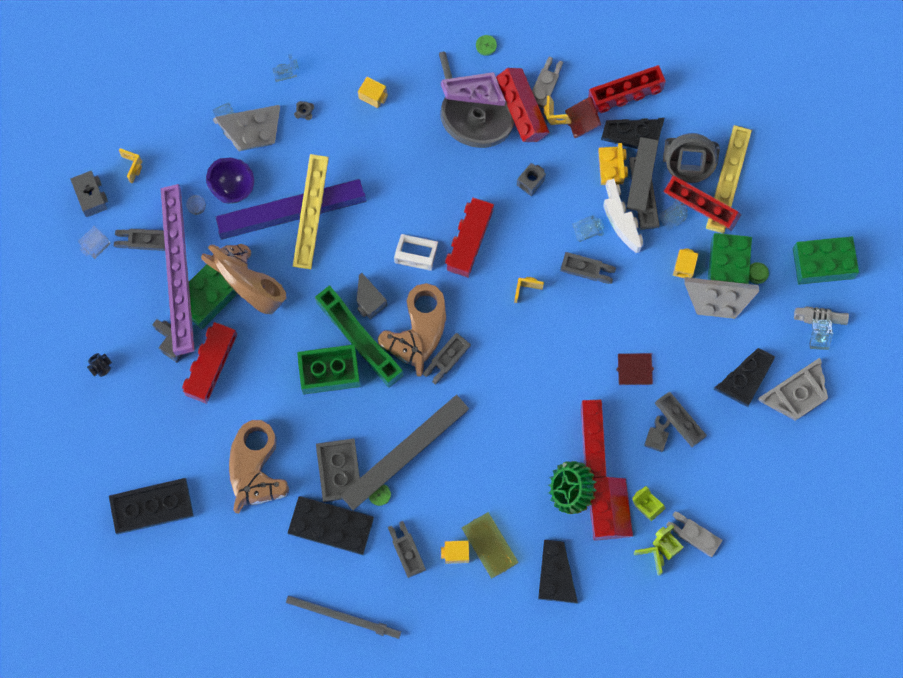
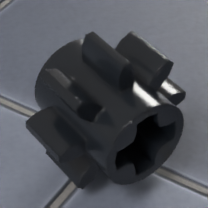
[87,353,112,377]

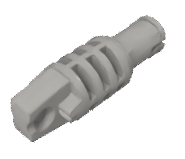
[794,307,849,326]

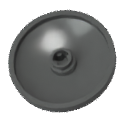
[440,97,514,148]

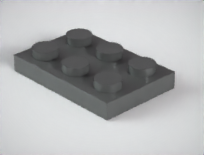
[316,438,360,502]

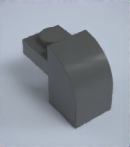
[153,319,183,363]

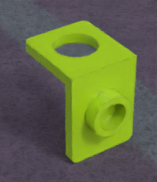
[634,547,664,576]

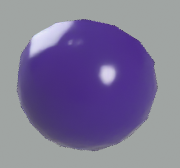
[206,157,255,204]

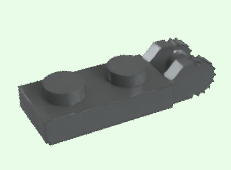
[114,229,165,251]
[560,252,616,284]
[423,333,471,385]
[388,521,426,578]

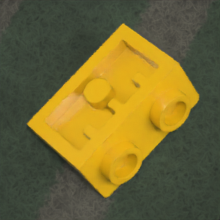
[598,143,628,185]

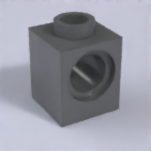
[517,163,546,196]

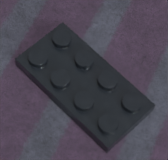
[109,478,194,535]
[287,496,374,555]

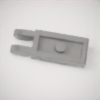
[532,57,563,108]
[666,511,723,558]

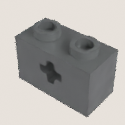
[70,171,108,217]

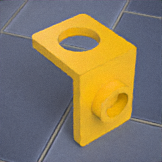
[544,95,571,125]
[119,148,142,183]
[514,277,544,303]

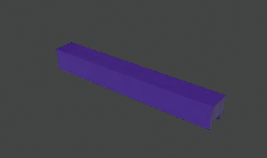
[215,179,366,240]

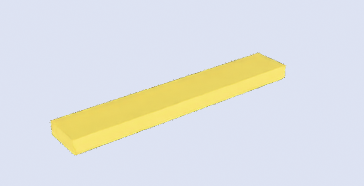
[706,125,752,234]
[292,154,329,270]

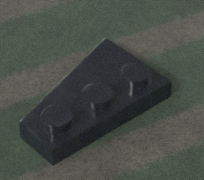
[714,348,775,407]
[538,540,578,604]

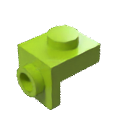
[632,486,666,521]
[652,524,684,560]

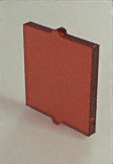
[565,97,601,138]
[616,353,654,385]

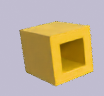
[358,77,388,108]
[673,248,698,279]
[441,541,469,564]

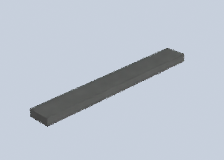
[340,394,469,511]

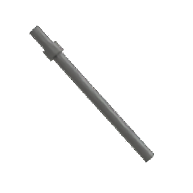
[286,595,402,639]

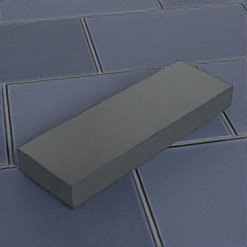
[655,391,707,447]

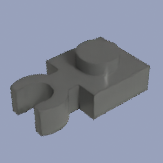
[644,415,670,452]

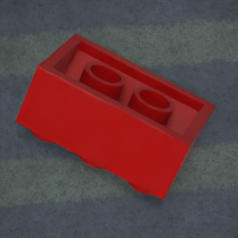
[590,477,633,541]

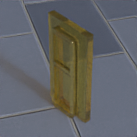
[461,512,519,579]

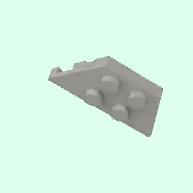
[213,105,280,152]
[684,277,759,319]
[758,358,828,421]

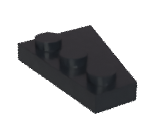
[601,117,665,149]

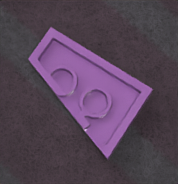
[441,72,506,106]

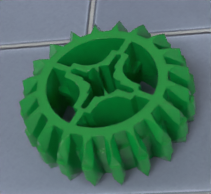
[548,461,597,514]

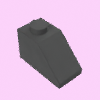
[357,273,387,319]

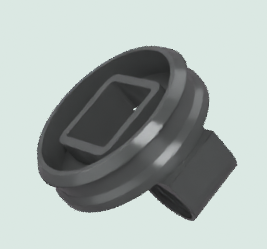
[663,133,720,183]

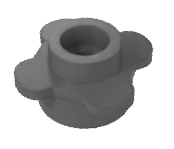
[294,101,314,120]

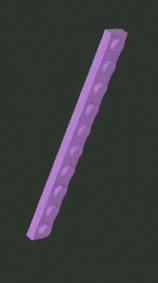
[160,184,194,356]

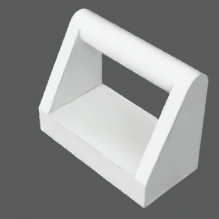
[394,234,438,271]

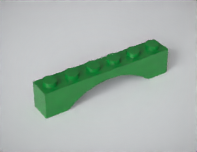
[315,285,404,388]

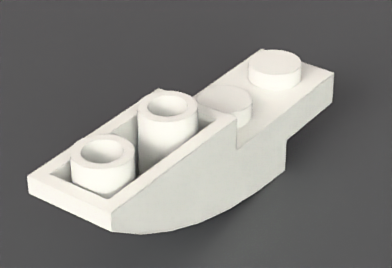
[603,179,643,253]

